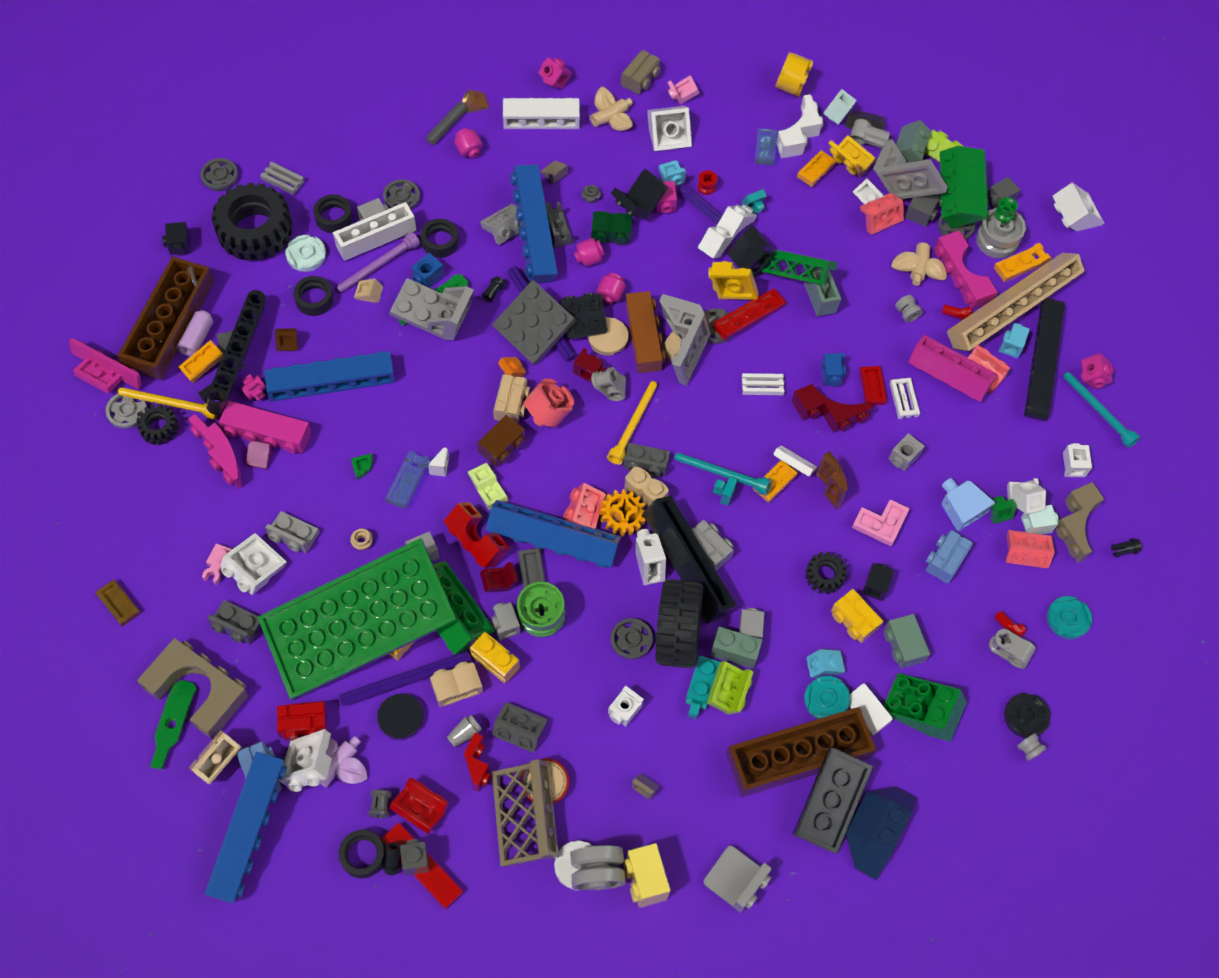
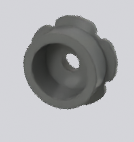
[581,185,601,203]

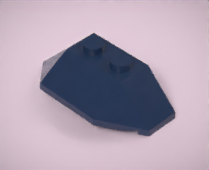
[845,787,917,880]

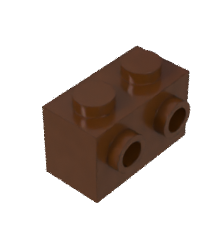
[477,415,526,467]

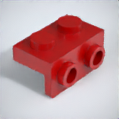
[390,777,448,834]

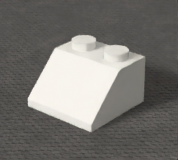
[647,106,692,151]
[1053,182,1104,231]

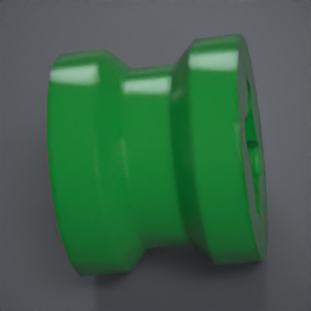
[994,197,1018,223]

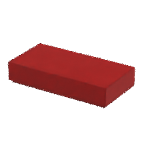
[859,366,887,406]

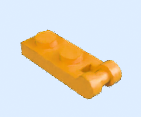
[994,243,1052,282]

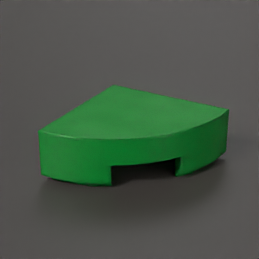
[351,453,373,480]

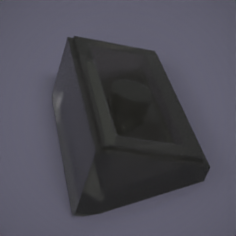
[845,108,886,130]

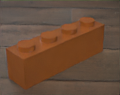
[626,291,666,373]

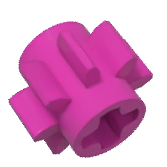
[240,374,266,401]

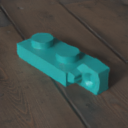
[686,656,720,720]

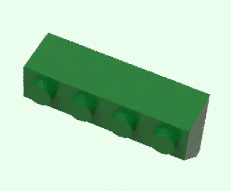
[940,146,989,229]
[433,561,496,655]

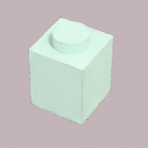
[824,89,856,124]
[1021,505,1058,534]

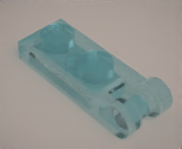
[385,450,430,509]

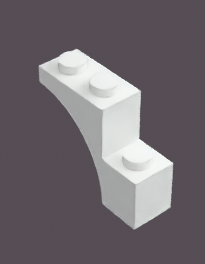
[776,94,823,158]
[698,204,757,258]

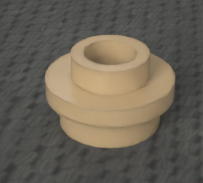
[351,529,373,550]

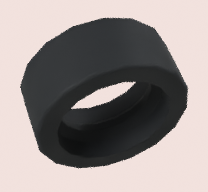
[313,194,353,233]
[421,218,459,258]
[293,276,334,316]
[338,829,386,879]

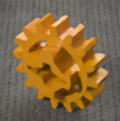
[599,489,646,536]

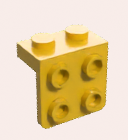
[828,135,877,178]

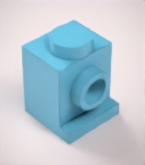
[998,323,1029,358]

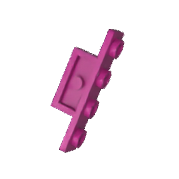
[69,338,142,394]

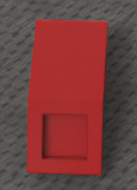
[464,733,491,792]

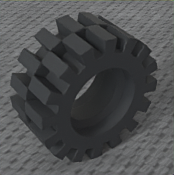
[136,404,179,445]
[805,551,847,594]

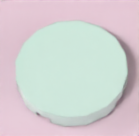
[285,235,326,272]

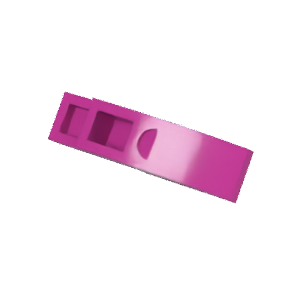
[188,414,242,490]

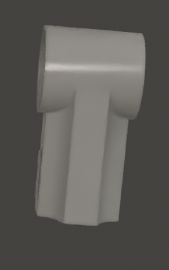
[850,119,890,149]

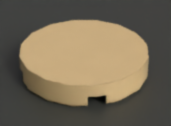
[588,317,629,356]

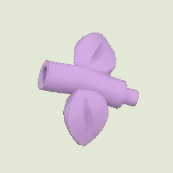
[319,736,367,788]

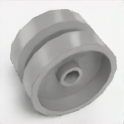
[976,208,1026,258]
[570,846,626,890]

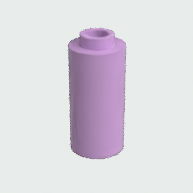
[176,311,214,357]

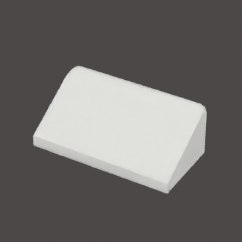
[853,179,884,204]
[849,683,893,736]

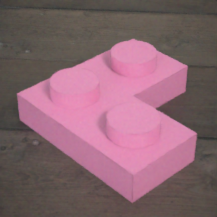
[852,500,910,546]

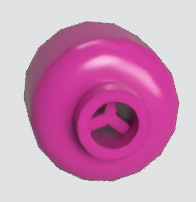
[454,128,483,158]
[574,238,605,267]
[597,273,626,305]

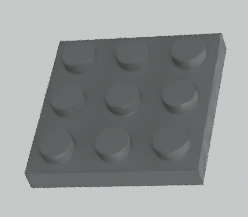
[492,280,577,365]

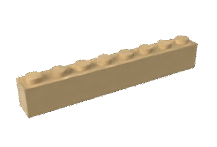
[947,253,1084,351]

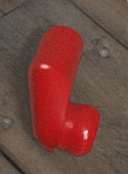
[942,304,973,320]
[994,611,1027,638]

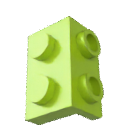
[924,130,963,163]
[707,661,753,715]

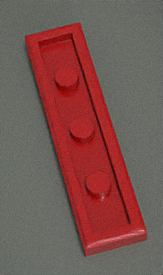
[712,288,787,341]
[381,822,463,910]

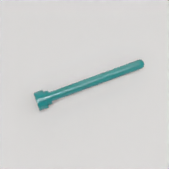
[1064,372,1141,448]
[674,453,772,496]

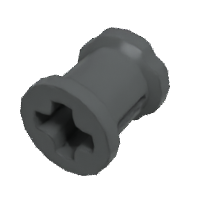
[368,790,392,819]

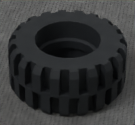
[212,183,293,261]
[655,579,703,669]

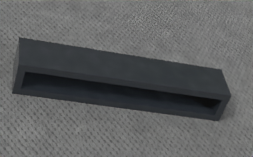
[642,495,737,624]

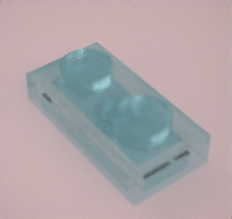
[755,128,777,165]

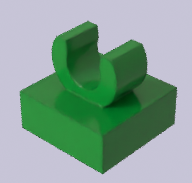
[990,495,1017,524]

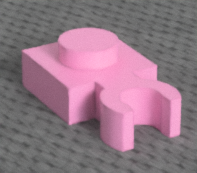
[202,544,232,585]

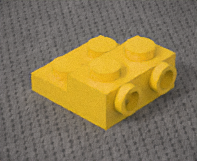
[708,261,759,299]

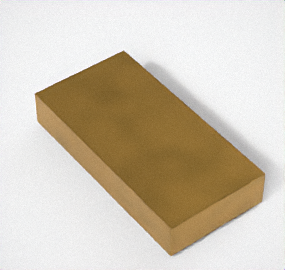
[95,579,141,627]

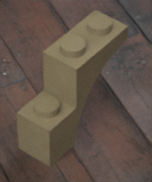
[1055,482,1104,563]

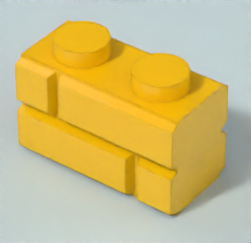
[831,589,884,643]
[470,632,520,684]

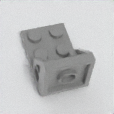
[873,139,948,199]
[389,278,474,340]
[660,294,710,386]

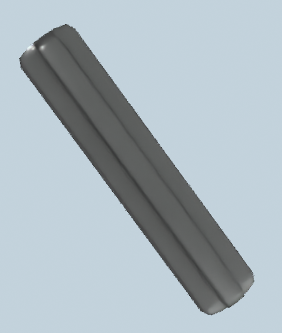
[426,102,467,145]

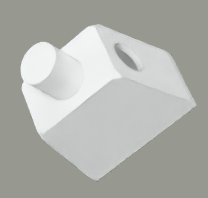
[636,529,666,585]

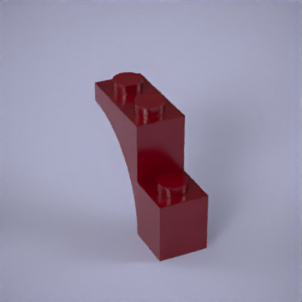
[792,384,873,433]

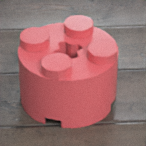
[524,378,574,427]

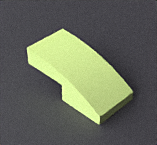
[468,463,508,511]

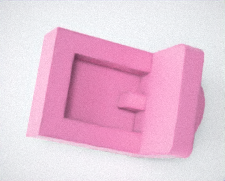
[668,75,700,104]

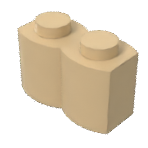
[624,467,669,508]
[430,662,483,707]

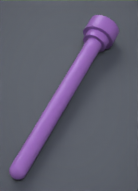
[337,232,420,292]

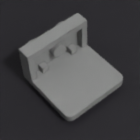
[704,846,772,913]

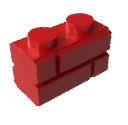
[277,701,328,741]

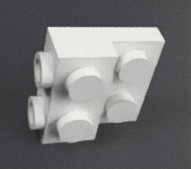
[220,533,287,595]
[279,729,332,792]

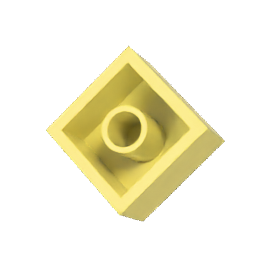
[623,843,670,908]

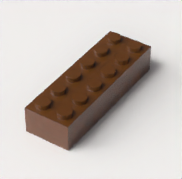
[117,256,214,380]
[726,707,876,797]

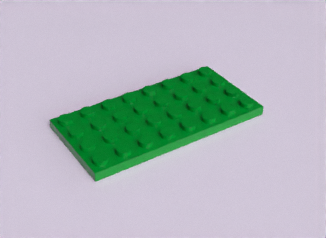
[258,538,458,700]

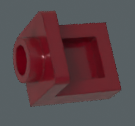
[480,562,517,593]

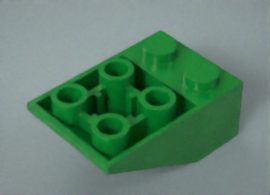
[883,673,967,742]

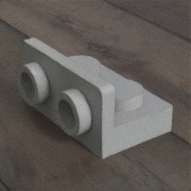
[480,204,520,245]
[265,511,320,553]

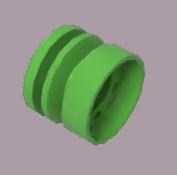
[517,582,566,638]

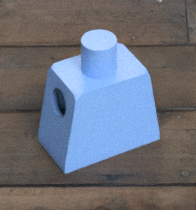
[941,478,995,532]

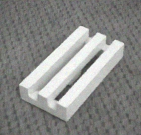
[742,373,784,395]
[889,378,920,419]
[774,445,817,476]

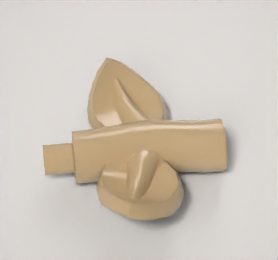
[590,86,633,131]
[891,243,947,286]

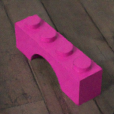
[934,230,998,310]

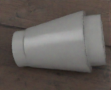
[447,715,482,747]

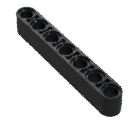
[206,290,266,415]
[1024,298,1065,421]

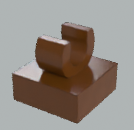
[275,328,299,351]

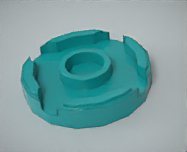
[1046,596,1092,639]
[804,676,850,719]

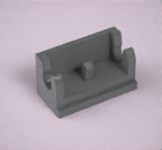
[545,202,573,248]

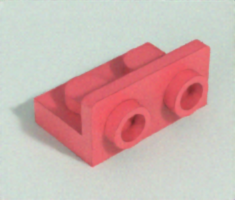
[860,193,904,235]
[968,345,1010,394]
[563,483,606,529]
[1006,530,1055,568]

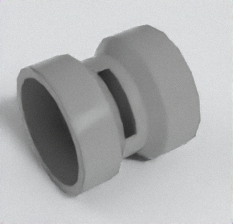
[895,295,923,323]

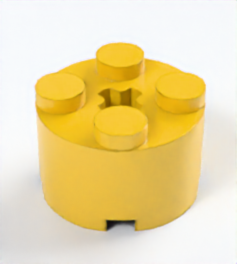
[775,52,814,97]

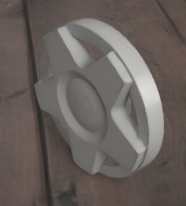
[106,394,147,428]

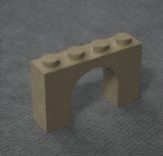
[137,638,248,739]

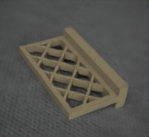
[492,759,559,867]

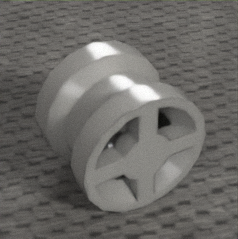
[1017,733,1047,761]

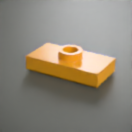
[797,150,836,187]
[179,340,223,383]
[753,460,798,503]

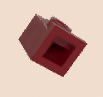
[573,348,606,383]

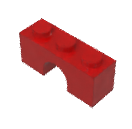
[443,502,510,568]

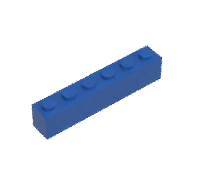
[509,164,558,283]
[264,351,395,402]
[486,500,621,568]
[204,751,288,903]

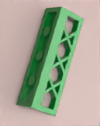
[761,249,838,285]

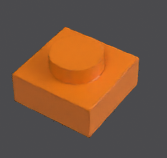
[498,357,526,377]

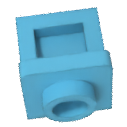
[658,160,686,186]
[807,649,845,678]

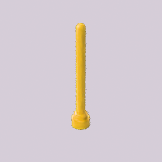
[607,381,657,465]
[118,388,219,420]

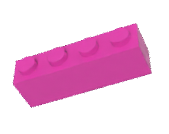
[908,335,997,402]
[219,401,312,454]

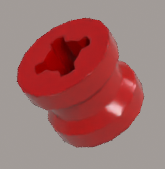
[697,170,718,195]

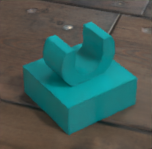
[741,189,766,214]
[713,476,738,506]

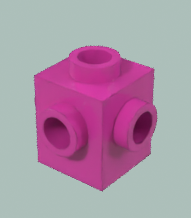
[538,57,572,89]
[1081,353,1114,389]

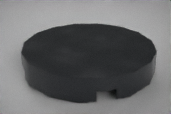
[1004,693,1050,738]
[377,694,424,740]

